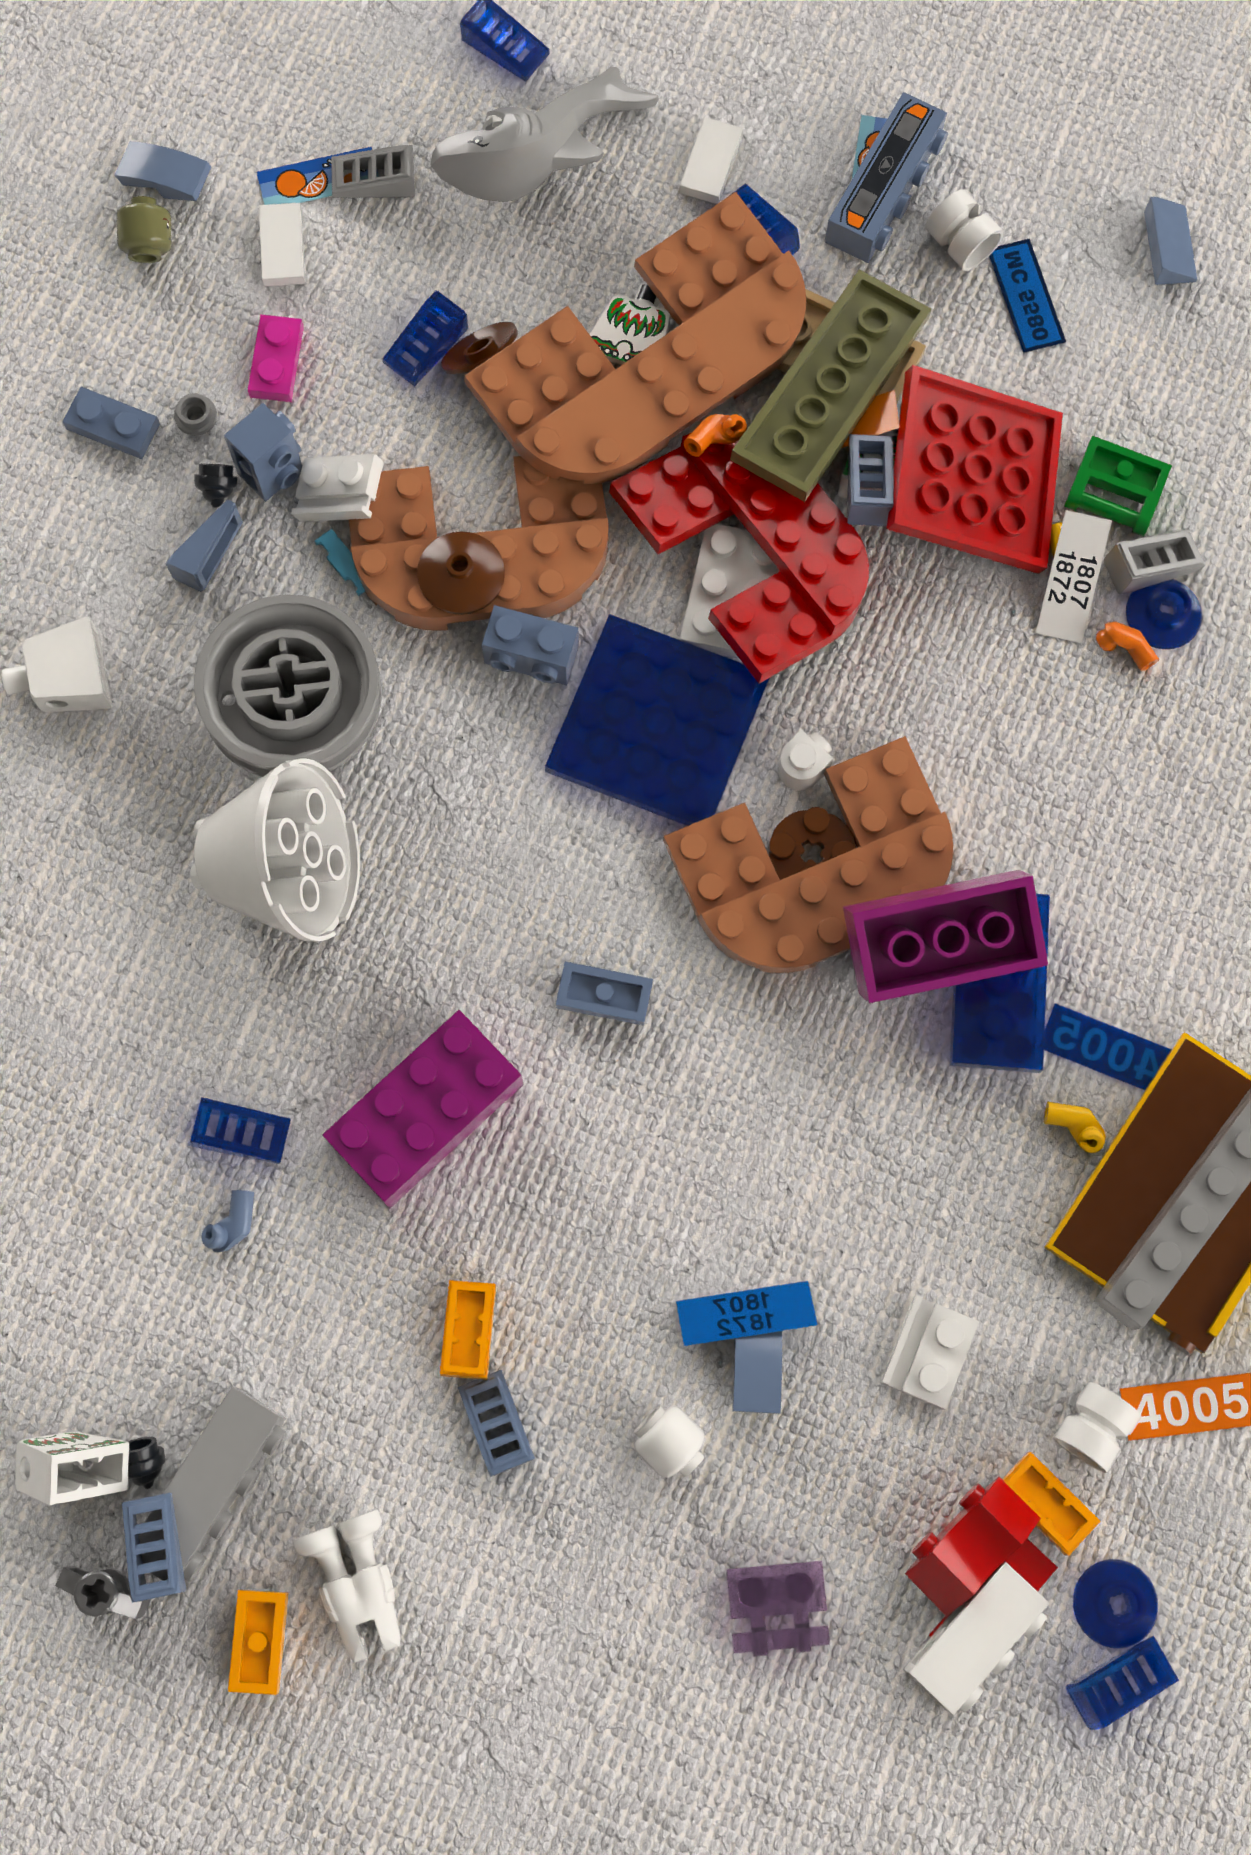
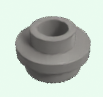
[174,393,217,436]

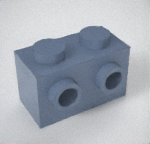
[224,403,302,502]
[482,605,579,686]

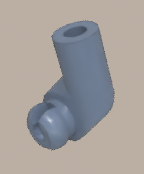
[201,1190,255,1252]

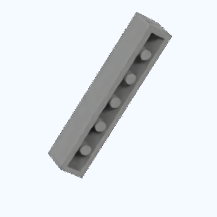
[1094,1088,1251,1330]

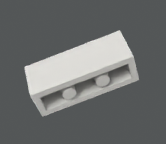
[903,1561,1049,1715]

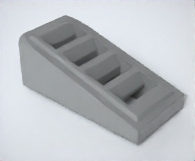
[331,145,415,198]
[1104,529,1205,594]

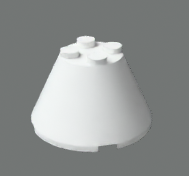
[190,758,360,942]

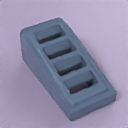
[847,434,894,526]
[166,499,243,592]
[458,1370,535,1477]
[122,1493,186,1603]

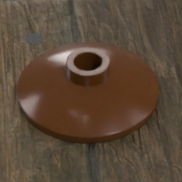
[441,322,518,374]
[417,531,505,615]

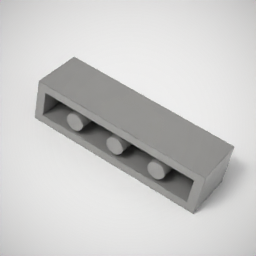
[124,1386,286,1582]

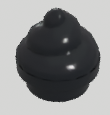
[194,463,238,508]
[128,1437,166,1489]

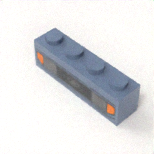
[825,92,948,263]

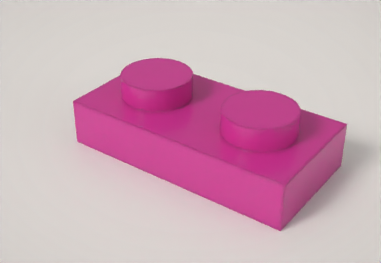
[248,314,304,402]

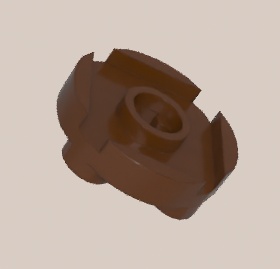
[768,807,856,880]

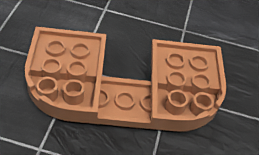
[464,192,806,484]

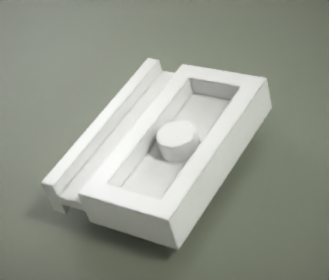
[291,454,383,522]
[880,1295,979,1410]

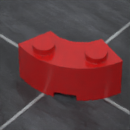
[905,1476,1041,1617]

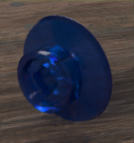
[1126,579,1202,649]
[1073,1559,1158,1648]

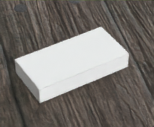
[679,117,743,204]
[259,203,305,287]

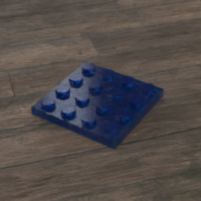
[545,614,770,826]

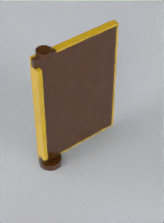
[1044,1032,1251,1356]

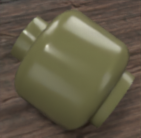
[117,196,172,263]

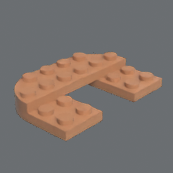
[349,456,608,631]
[663,736,953,973]

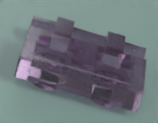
[726,1560,830,1657]

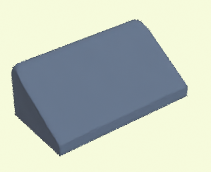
[1144,197,1197,285]

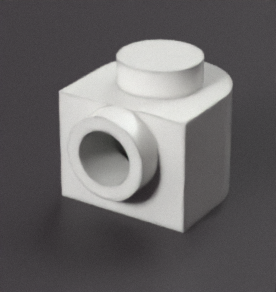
[778,729,834,790]

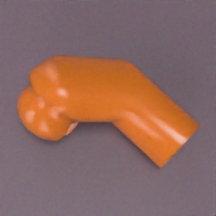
[684,414,747,457]
[1096,621,1160,672]

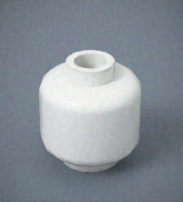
[634,1405,705,1478]

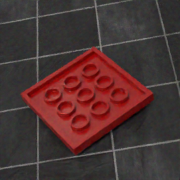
[886,365,1063,574]

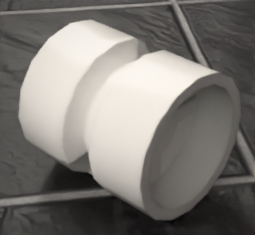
[925,189,1004,271]
[1053,1382,1142,1473]

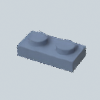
[62,386,160,459]
[556,961,653,1026]

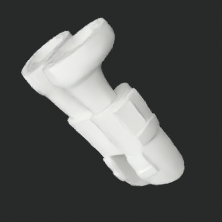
[292,1509,400,1663]

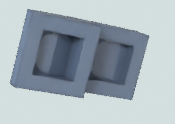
[115,141,212,201]
[732,1331,782,1414]

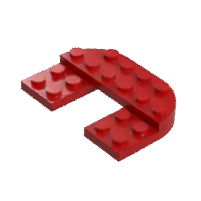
[609,433,869,683]

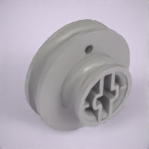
[194,595,382,777]

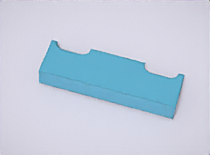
[315,528,365,596]

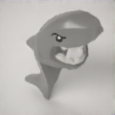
[430,66,659,202]

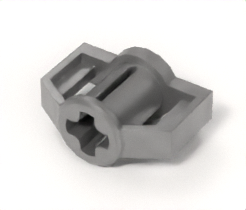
[55,1566,151,1619]

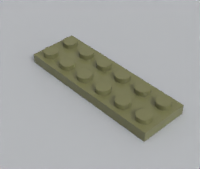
[730,269,932,502]

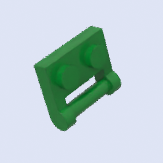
[1064,435,1172,537]

